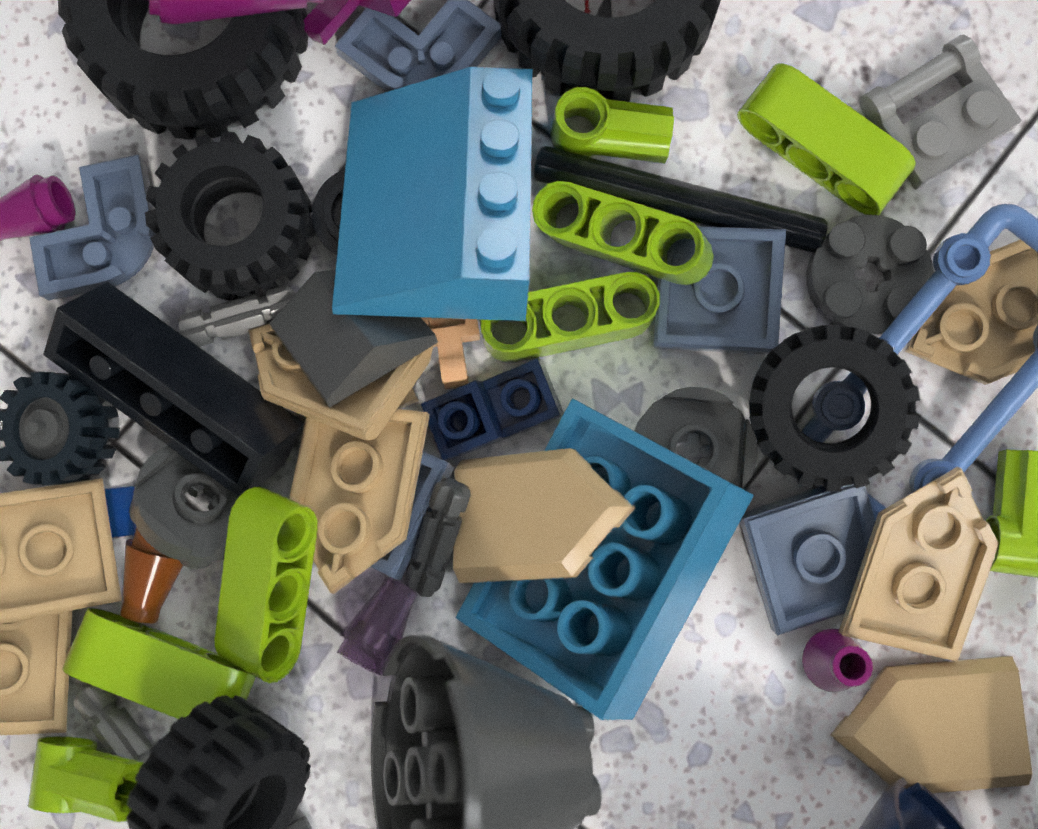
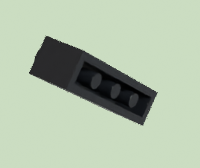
[43,282,304,497]

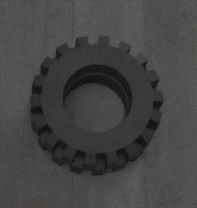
[145,132,315,301]
[749,325,920,491]
[126,695,311,829]

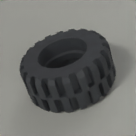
[58,0,308,140]
[493,0,721,102]

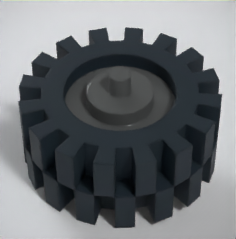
[0,371,120,486]

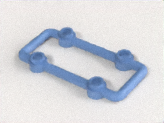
[801,204,1038,521]

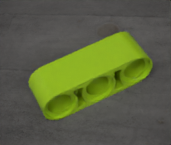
[737,63,916,215]
[532,181,714,285]
[481,272,660,363]
[214,487,317,683]
[62,608,256,719]

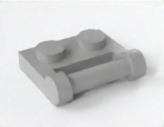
[859,34,1022,190]

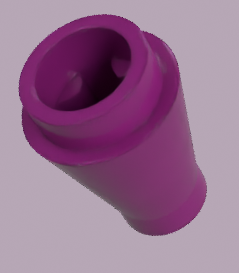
[0,175,76,241]
[802,629,873,692]

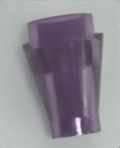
[337,577,418,676]

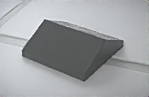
[270,269,438,408]

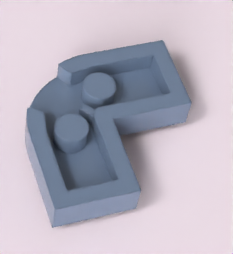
[335,0,501,92]
[29,155,155,301]

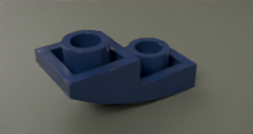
[421,358,564,461]

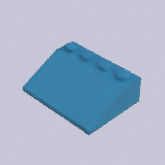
[332,67,533,321]
[455,398,754,720]

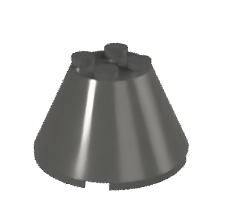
[371,635,602,829]

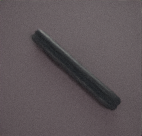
[534,146,828,253]

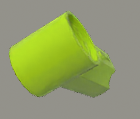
[551,87,674,164]
[986,449,1038,578]
[27,736,144,822]

